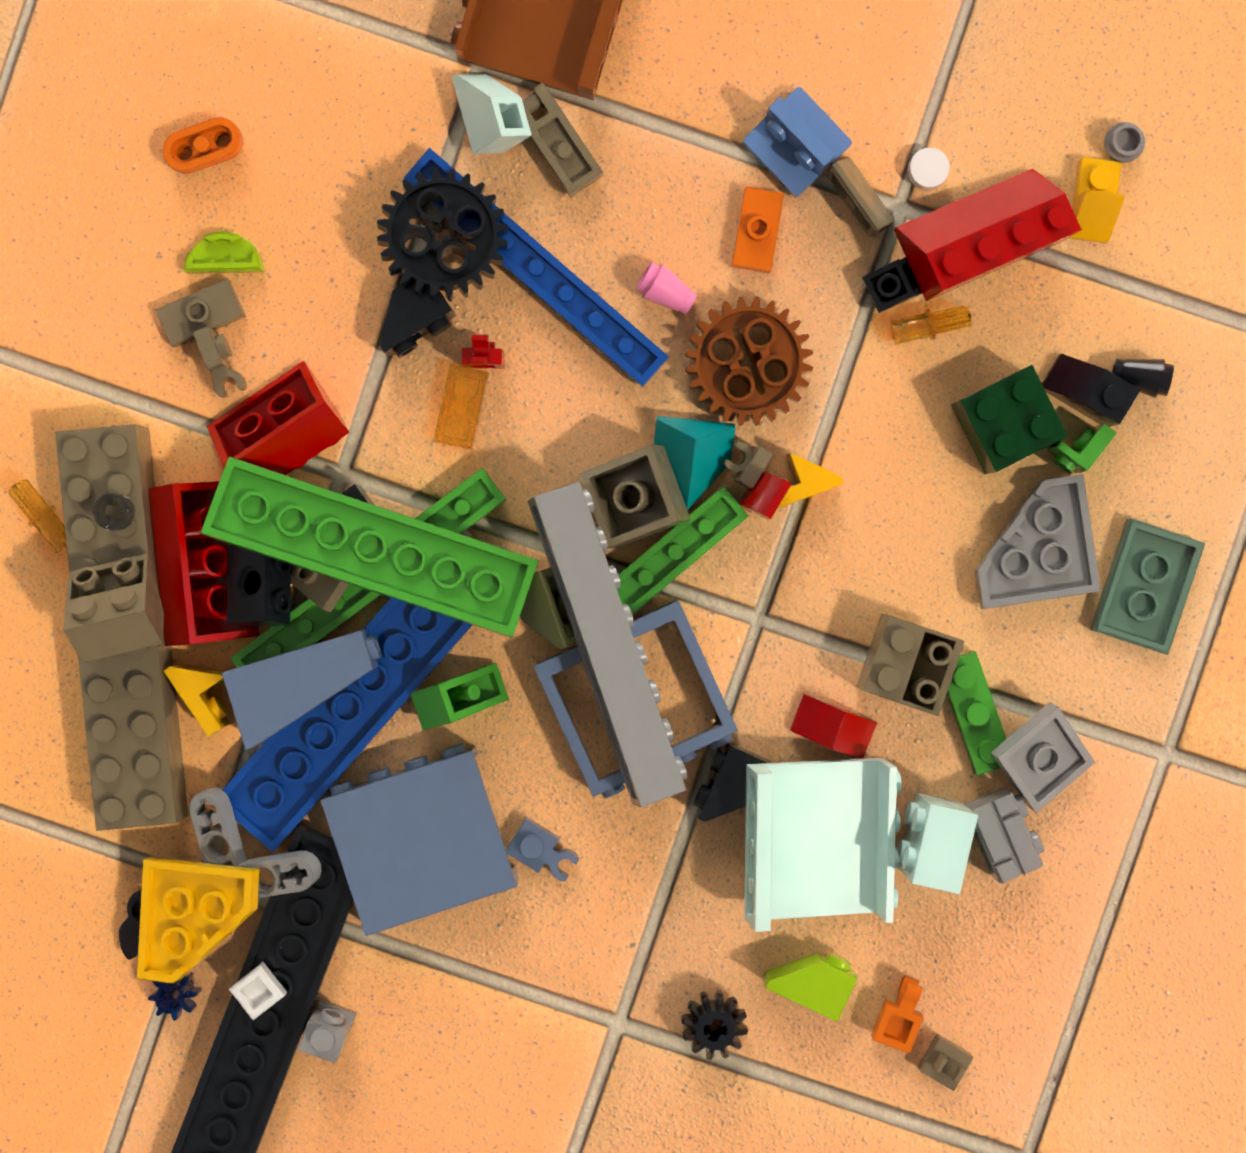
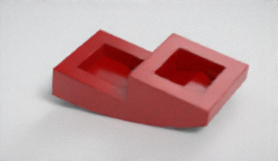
[738,472,792,520]

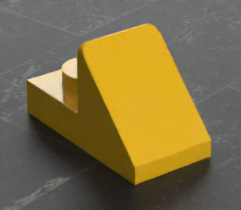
[1068,157,1125,244]
[777,453,844,509]
[163,664,231,737]

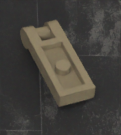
[522,83,603,197]

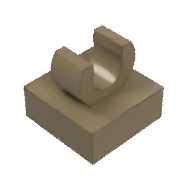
[722,442,774,489]
[918,1034,974,1091]

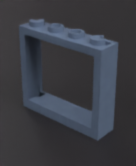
[534,599,738,798]

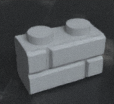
[964,788,1044,884]

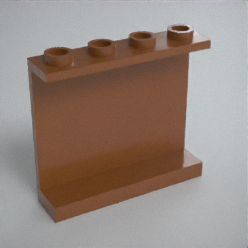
[451,0,623,101]

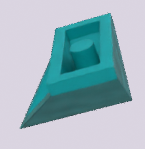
[653,416,735,510]

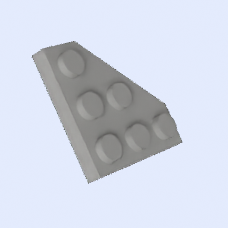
[974,474,1101,609]

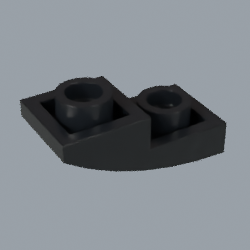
[862,257,922,313]

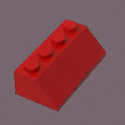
[894,169,1082,302]
[148,481,259,646]

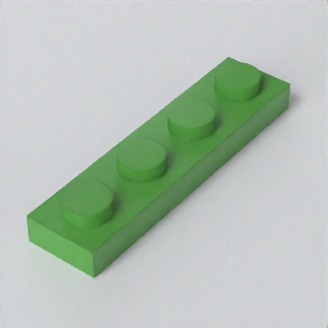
[617,486,749,615]

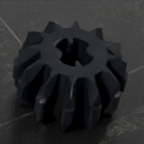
[681,990,748,1060]

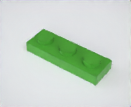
[947,651,1006,776]

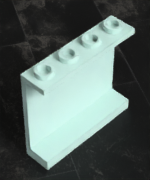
[744,758,901,932]

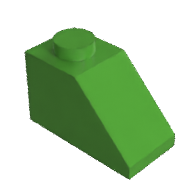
[410,663,509,730]

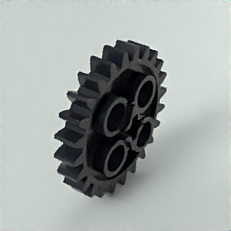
[377,168,508,301]

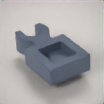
[506,817,579,881]

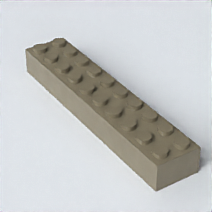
[55,424,188,831]

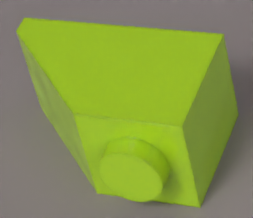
[762,953,858,1022]

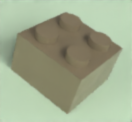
[579,444,691,549]

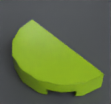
[184,231,265,274]

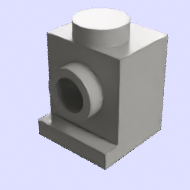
[298,1000,356,1063]

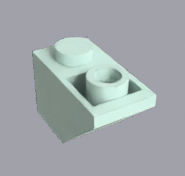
[452,74,532,154]

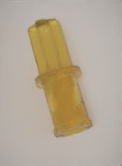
[890,305,971,345]
[8,479,67,553]

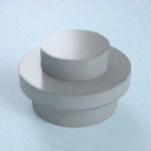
[1104,122,1145,163]

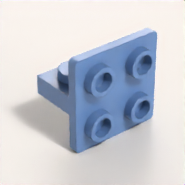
[743,87,852,197]

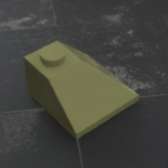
[520,568,576,649]

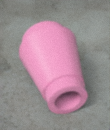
[636,262,697,314]

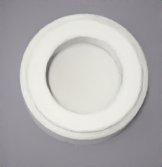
[908,147,950,190]

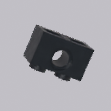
[226,545,292,628]

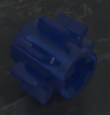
[148,972,202,1021]

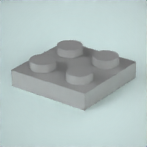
[991,702,1095,813]

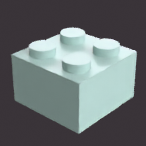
[897,792,978,894]

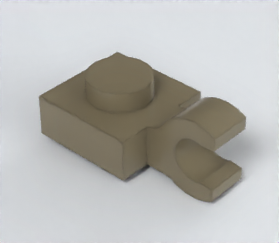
[193,326,247,398]

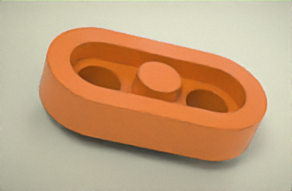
[163,117,243,174]

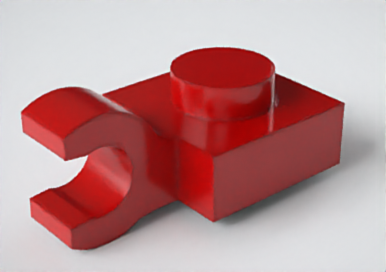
[462,334,505,369]

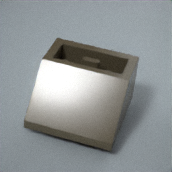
[63,553,164,663]
[856,613,965,716]

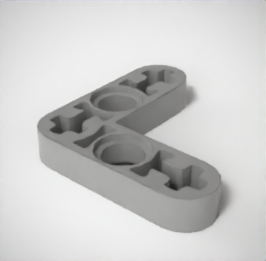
[189,787,322,898]

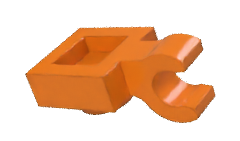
[871,975,924,1054]

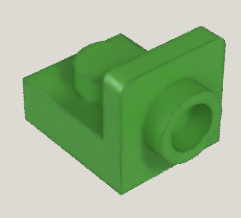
[1047,423,1117,474]

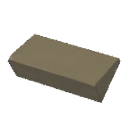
[827,158,894,238]

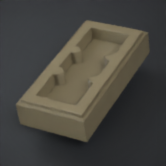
[155,278,246,348]
[291,565,349,613]

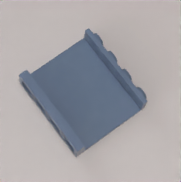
[321,743,519,936]

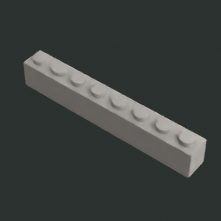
[528,481,687,807]

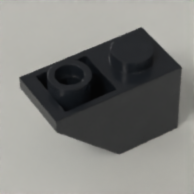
[380,281,456,358]
[693,742,772,822]

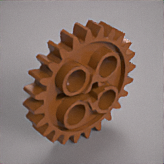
[685,296,813,426]

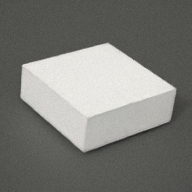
[229,962,287,1020]

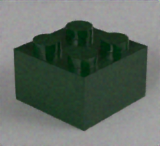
[951,365,1068,475]

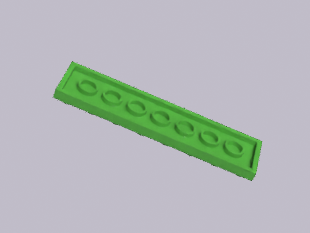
[200,457,539,638]

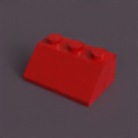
[207,361,350,475]

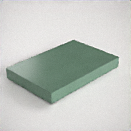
[1090,518,1205,655]

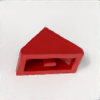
[790,694,877,759]

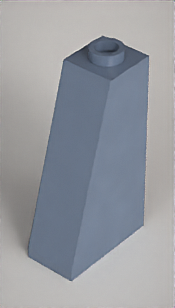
[222,629,382,750]

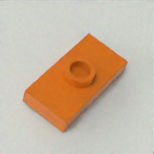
[731,187,784,274]

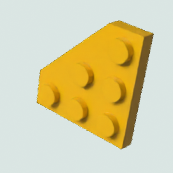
[137,857,260,983]

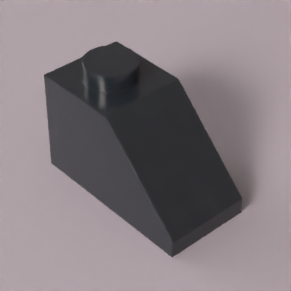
[1042,353,1140,427]

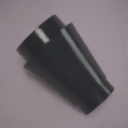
[1112,359,1174,398]

